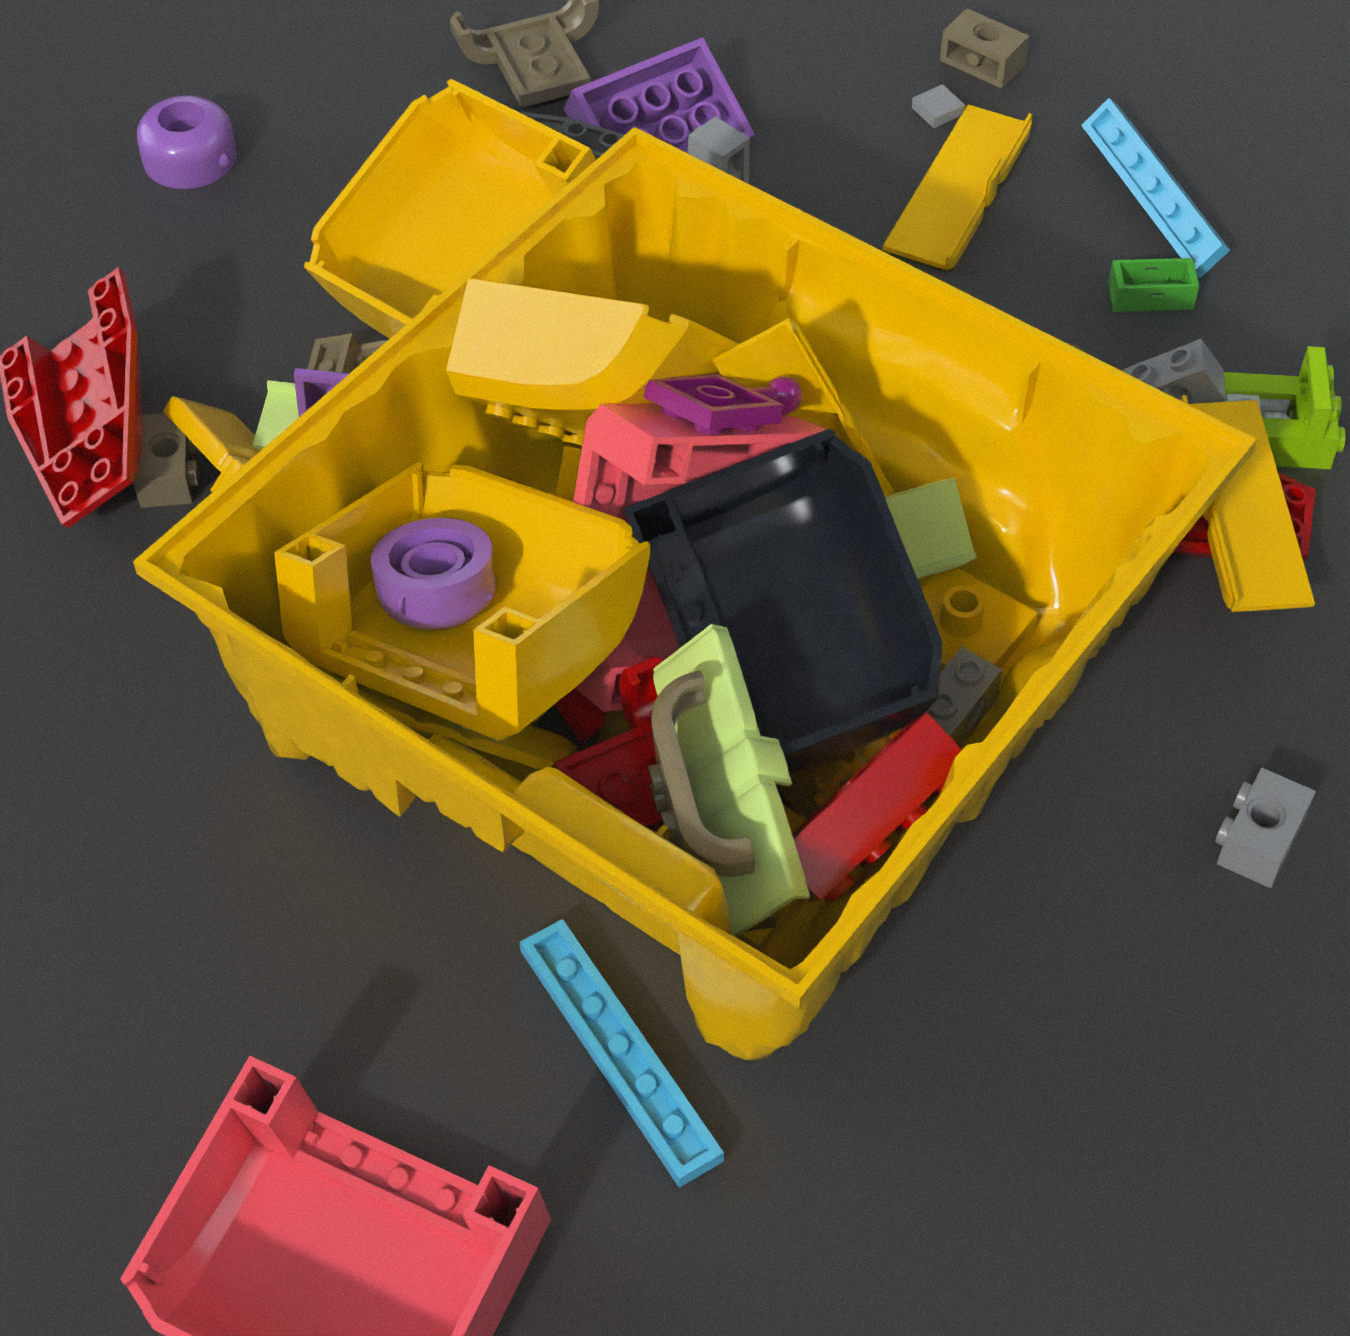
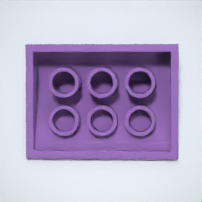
[564,37,755,153]

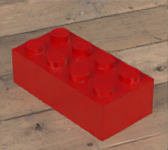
[792,712,962,902]

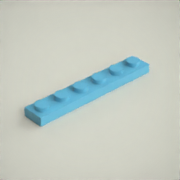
[1081,98,1230,278]
[520,919,724,1188]

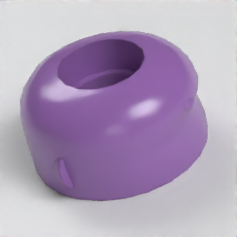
[137,95,237,189]
[371,518,496,630]

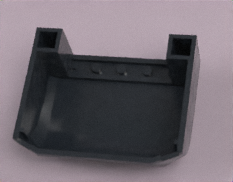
[624,429,943,775]

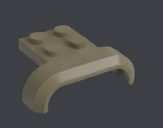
[450,0,599,108]
[648,670,755,877]

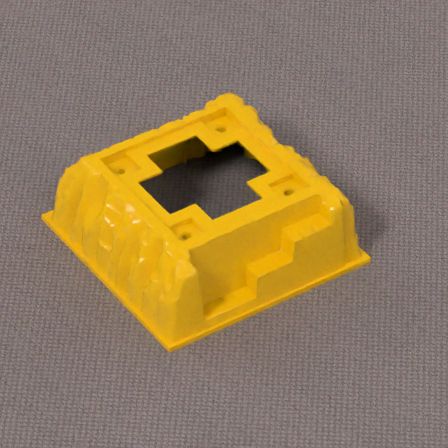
[133,127,1257,1060]

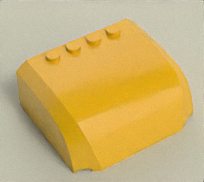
[304,79,596,339]
[446,278,739,447]
[274,462,650,741]

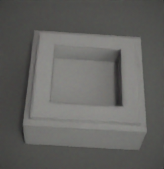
[912,84,965,128]

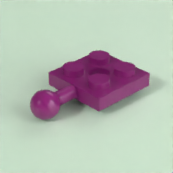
[644,374,802,435]

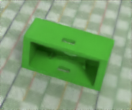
[1108,258,1199,312]

